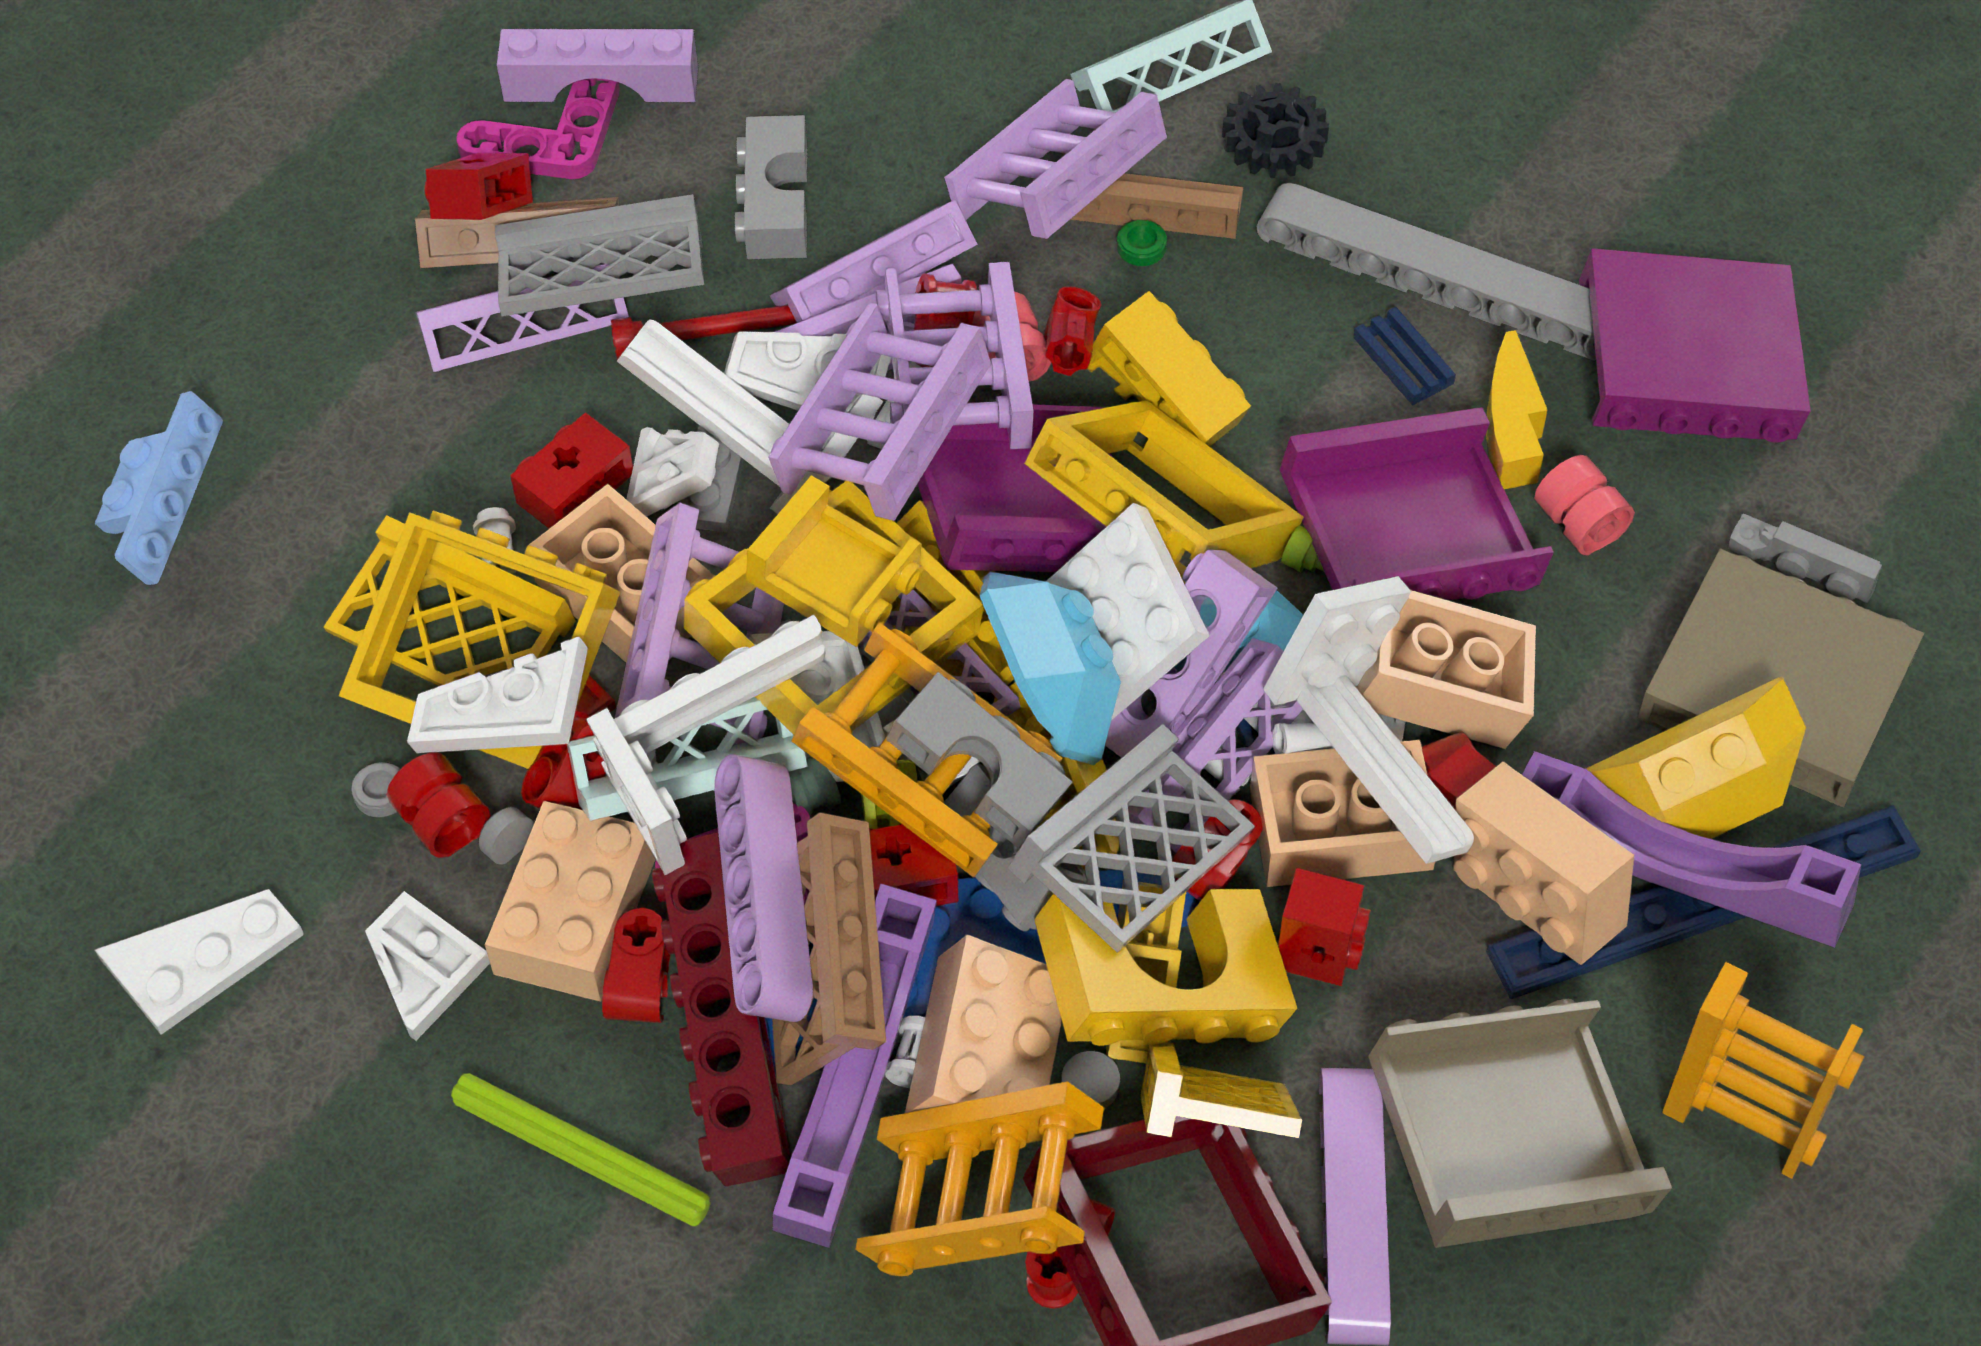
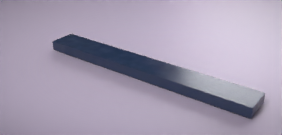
[1486,805,1921,1000]

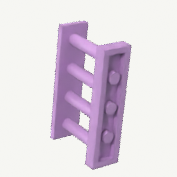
[944,79,1167,239]
[876,262,1033,449]
[768,303,991,521]
[615,503,784,745]

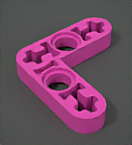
[457,78,620,179]

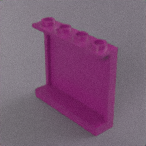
[1579,248,1811,443]
[917,402,1113,572]
[1279,407,1554,600]

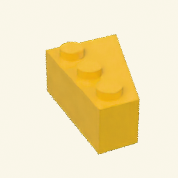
[1087,291,1251,447]

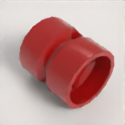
[386,752,491,858]

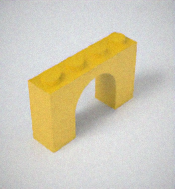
[1034,889,1298,1046]

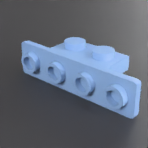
[95,391,223,585]

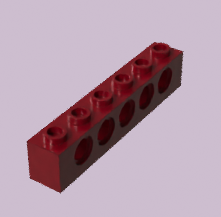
[652,832,792,1187]

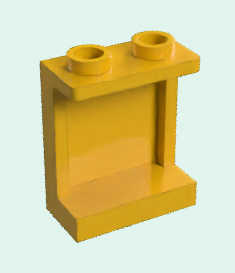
[746,475,923,647]

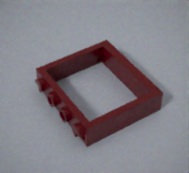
[1023,1116,1332,1346]

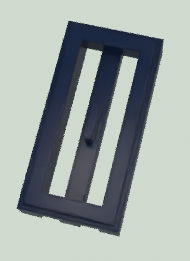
[1353,307,1456,406]

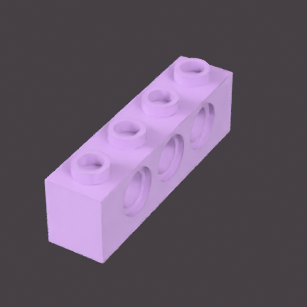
[1105,550,1278,758]

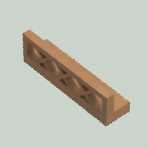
[1071,173,1243,239]
[415,197,619,268]

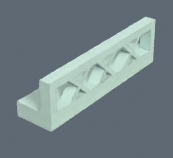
[1070,0,1272,112]
[567,697,807,821]

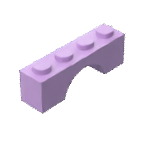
[497,29,698,102]

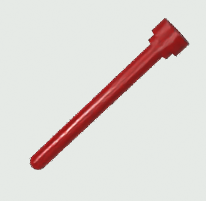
[610,305,797,360]

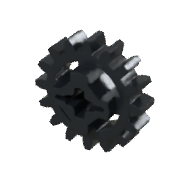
[1222,83,1329,178]

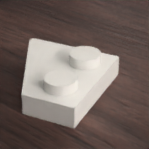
[626,427,719,517]
[365,891,490,1041]

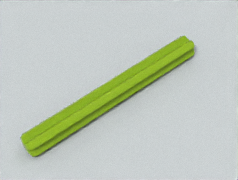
[451,1073,711,1226]

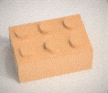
[529,484,715,662]
[1355,590,1536,749]
[1250,740,1435,887]
[1453,762,1634,965]
[485,801,655,1002]
[905,935,1062,1113]

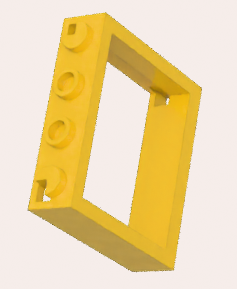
[1024,400,1304,584]
[684,481,984,735]
[339,511,620,769]

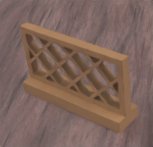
[772,813,886,1085]

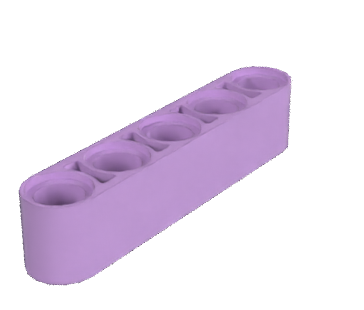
[714,754,813,1022]
[1319,1068,1391,1346]

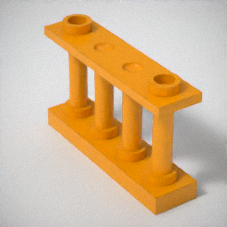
[791,622,1063,877]
[1662,962,1865,1179]
[855,1081,1104,1276]

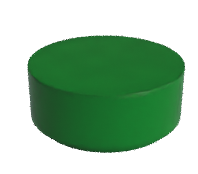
[1117,220,1167,266]

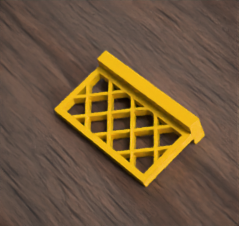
[324,515,576,686]
[1140,1042,1302,1138]

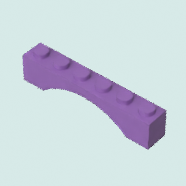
[1522,751,1861,948]
[773,884,937,1248]

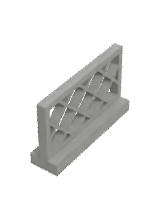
[495,194,704,316]
[1008,724,1255,953]

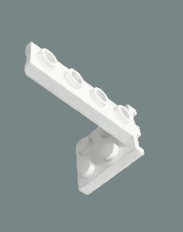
[617,320,883,514]
[1263,576,1474,864]
[587,615,826,875]

